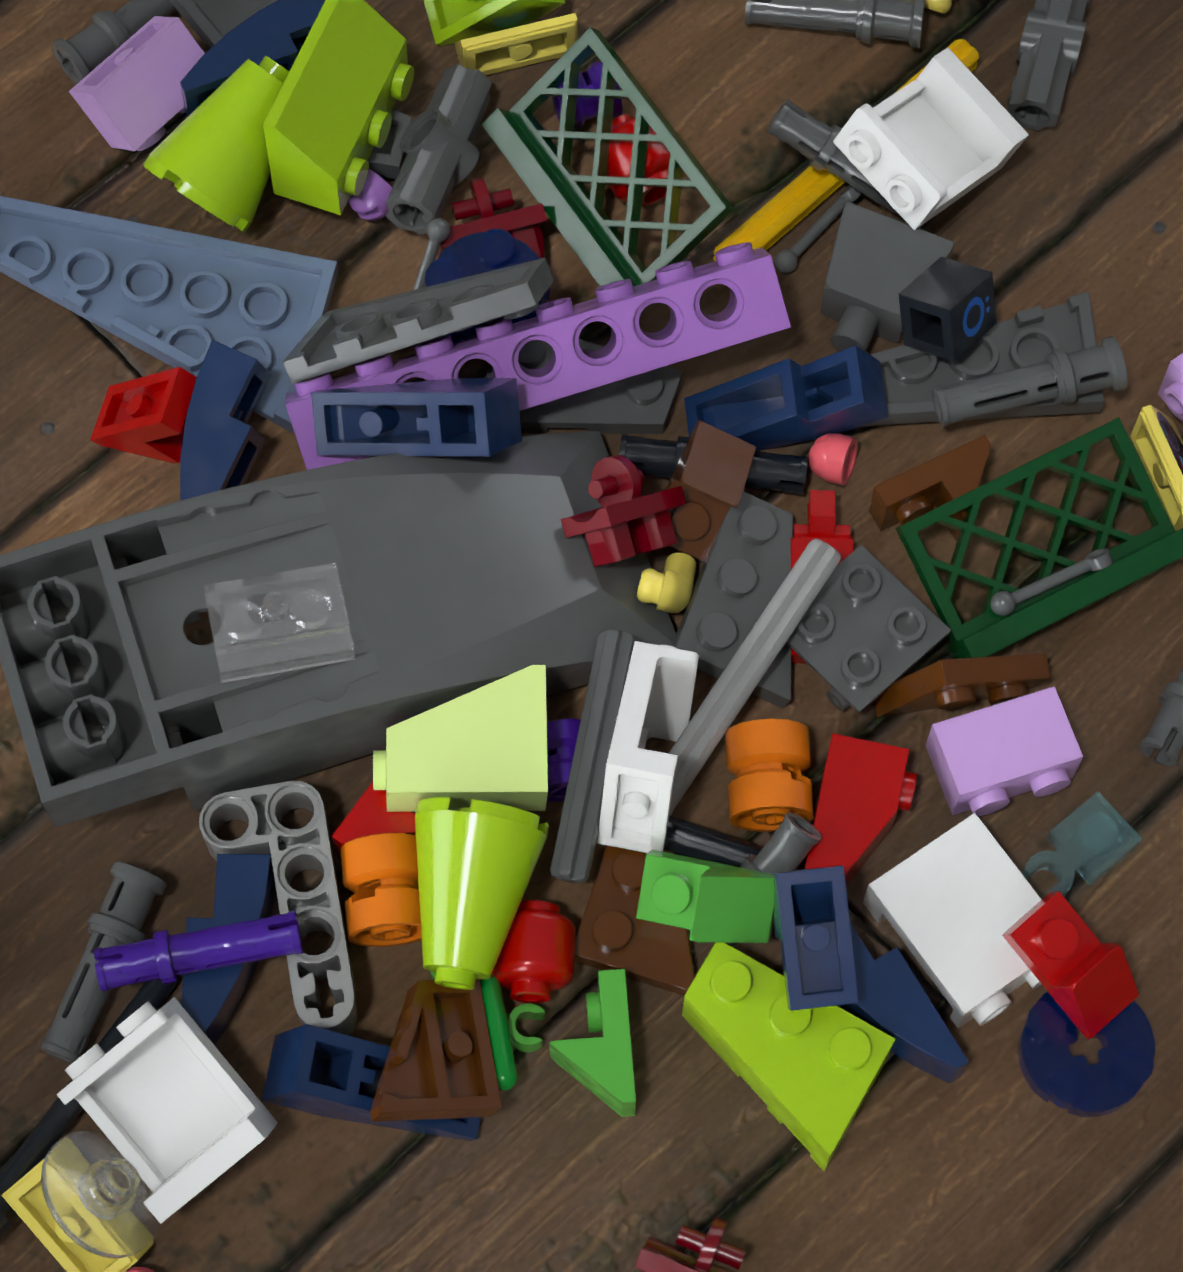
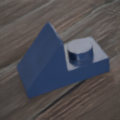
[774,865,859,1011]

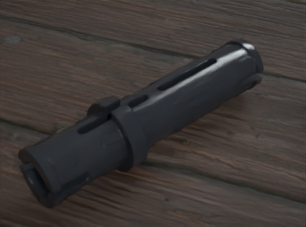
[619,434,808,496]

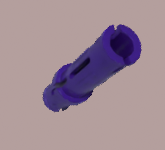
[94,910,303,991]

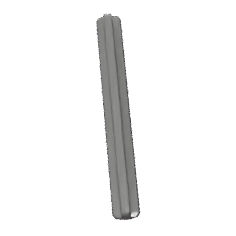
[668,539,841,815]

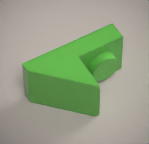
[636,850,774,943]
[549,969,636,1117]

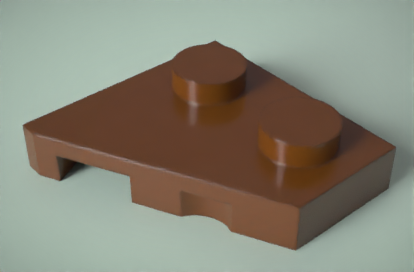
[874,653,1051,718]
[574,845,695,996]
[370,979,502,1122]

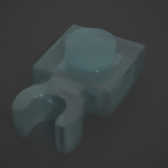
[1022,792,1143,898]

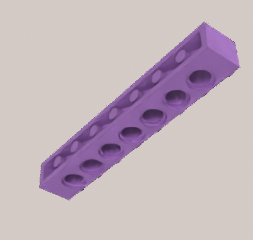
[285,242,791,470]

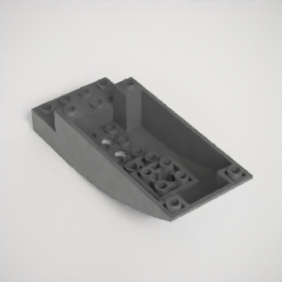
[0,431,676,828]

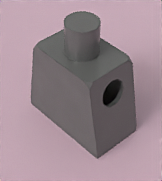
[820,201,955,352]

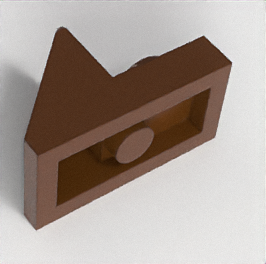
[665,420,756,562]
[869,435,991,542]

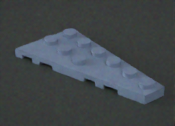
[0,196,339,434]

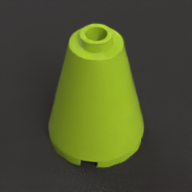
[143,55,289,233]
[415,797,549,990]

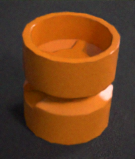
[725,718,814,832]
[340,833,422,947]

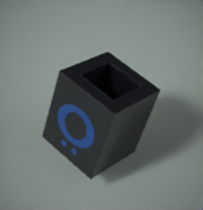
[898,257,997,362]

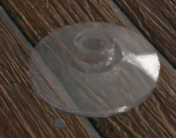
[41,1130,160,1259]

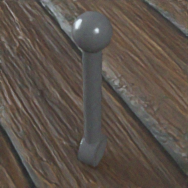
[774,185,862,273]
[413,218,451,290]
[990,548,1113,616]

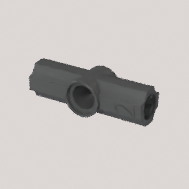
[1007,0,1089,131]
[386,64,492,235]

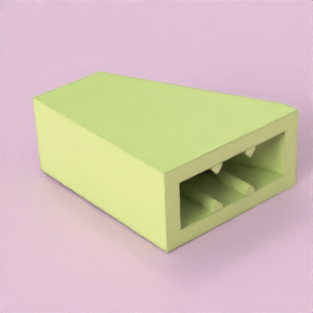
[373,665,548,812]

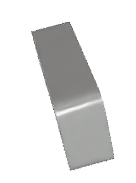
[199,781,359,1036]

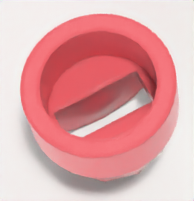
[807,433,858,486]

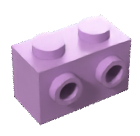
[69,16,205,151]
[925,686,1083,816]

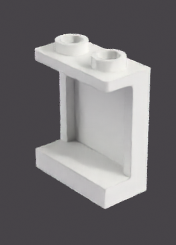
[833,47,1029,231]
[597,641,699,853]
[863,813,1042,1028]
[56,997,278,1224]

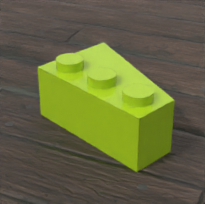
[682,942,896,1172]

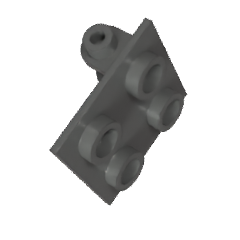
[786,545,951,714]

